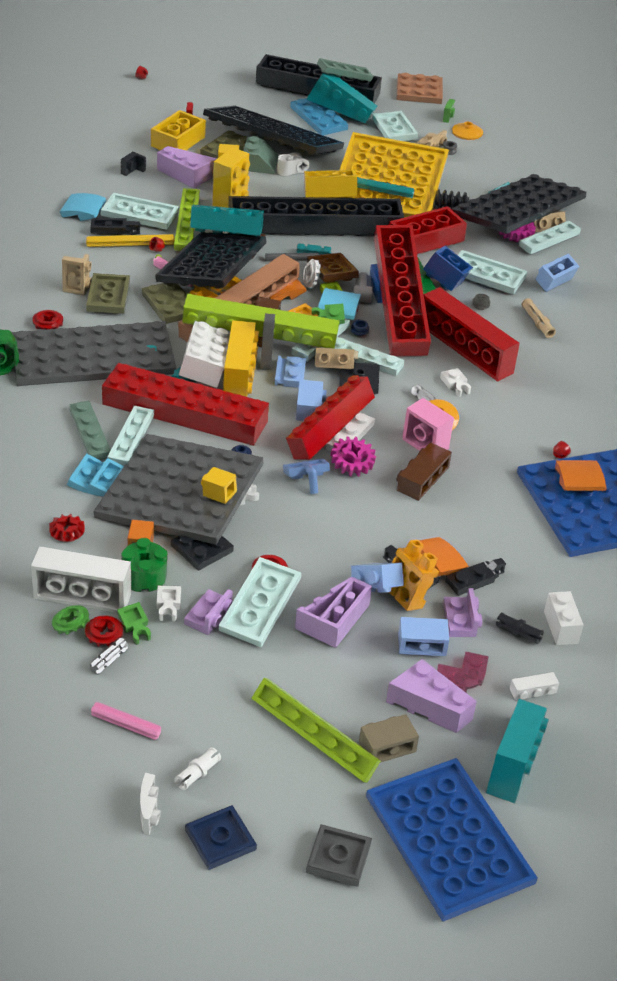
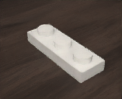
[326,412,375,451]

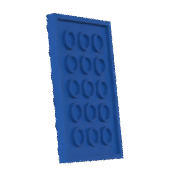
[366,758,538,922]

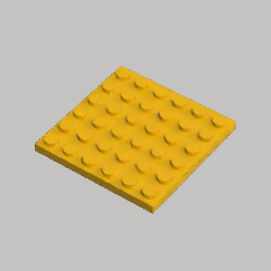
[336,132,449,218]

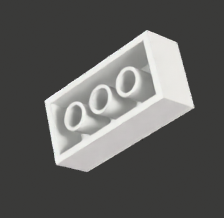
[179,321,230,388]
[31,546,131,613]

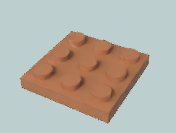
[397,73,443,104]

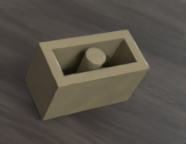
[359,714,419,763]

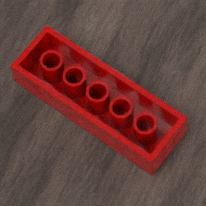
[424,287,520,382]

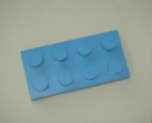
[290,98,349,135]

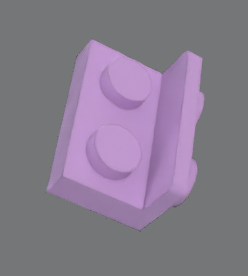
[443,588,482,637]
[184,589,233,635]

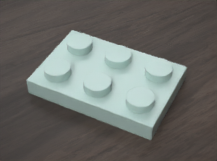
[372,111,418,141]

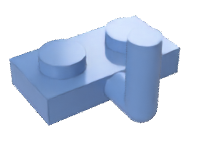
[283,458,330,494]

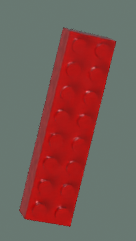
[374,225,431,356]
[102,363,269,446]

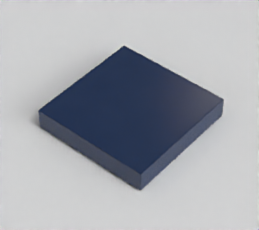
[185,805,257,870]

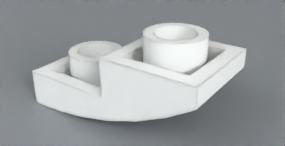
[140,773,161,835]

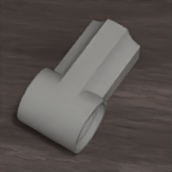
[353,272,372,303]

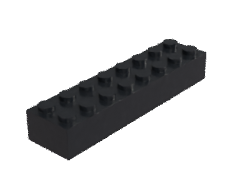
[256,54,382,104]

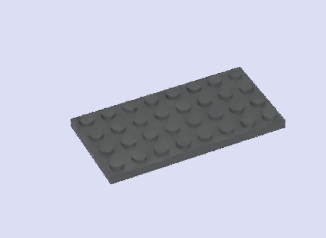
[12,321,176,386]

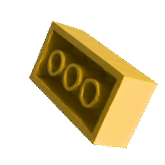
[223,320,259,397]

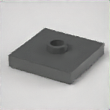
[306,824,372,887]

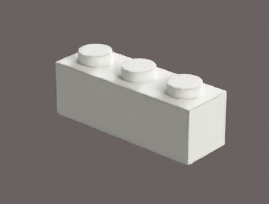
[510,672,559,700]

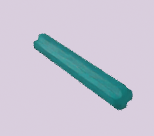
[357,177,414,198]

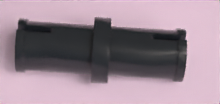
[496,612,544,644]

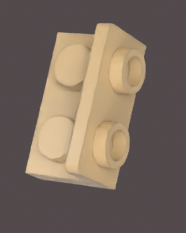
[416,130,447,148]
[533,210,566,232]
[62,254,92,295]
[315,348,358,369]

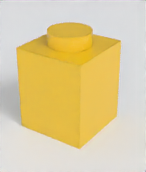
[201,467,237,504]

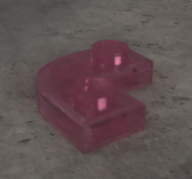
[437,651,489,693]

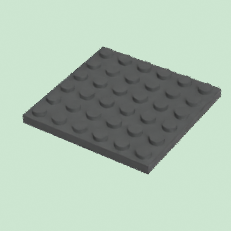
[93,434,264,545]

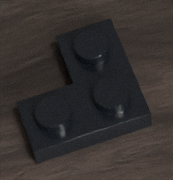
[171,535,234,571]

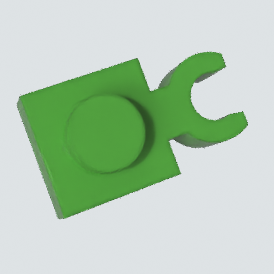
[443,99,455,123]
[312,304,345,324]
[117,602,151,645]

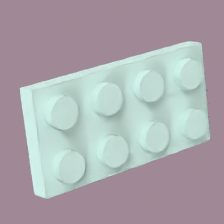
[101,193,179,230]
[458,250,527,295]
[219,557,301,647]

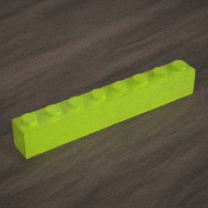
[182,294,340,349]

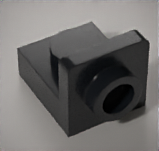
[121,151,146,176]

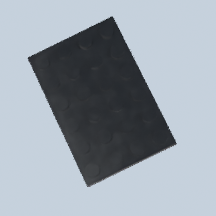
[155,232,267,289]

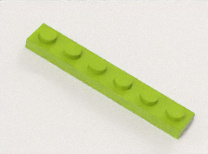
[174,188,200,251]
[251,678,381,783]

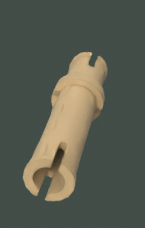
[521,298,556,338]

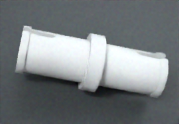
[174,747,221,790]

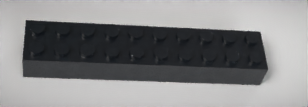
[228,196,404,236]

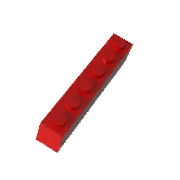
[286,375,375,460]

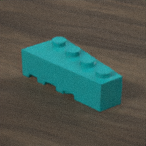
[307,73,378,123]
[190,205,264,236]
[486,699,549,803]

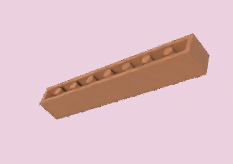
[178,254,299,342]

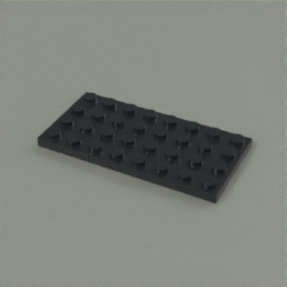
[203,105,344,156]
[451,174,587,234]

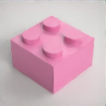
[402,398,454,451]

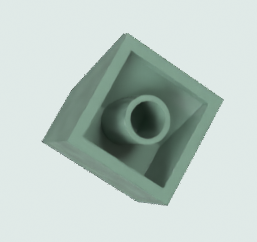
[243,136,279,174]

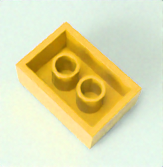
[151,110,206,151]
[212,147,250,208]
[304,170,357,198]

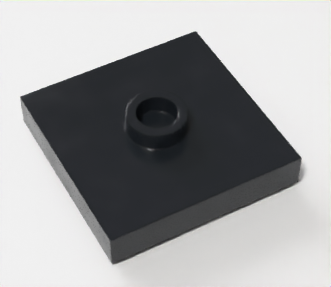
[339,362,380,394]

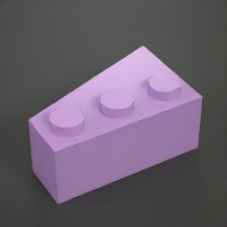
[157,146,217,188]
[295,577,372,648]
[386,659,477,733]

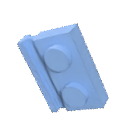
[274,356,306,388]

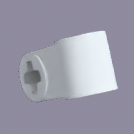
[277,152,309,176]

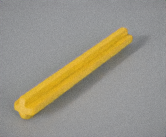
[86,234,175,247]

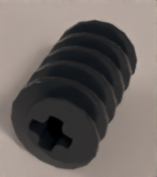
[434,189,469,209]

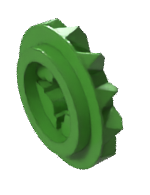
[52,605,89,635]

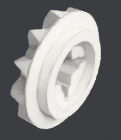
[303,259,321,289]

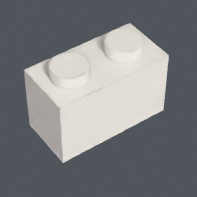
[544,591,584,646]

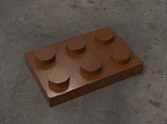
[307,252,359,283]

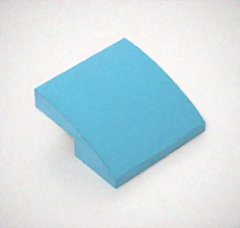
[60,193,107,221]
[318,288,361,320]
[67,453,124,496]

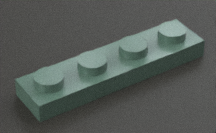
[317,58,374,81]
[70,401,111,460]

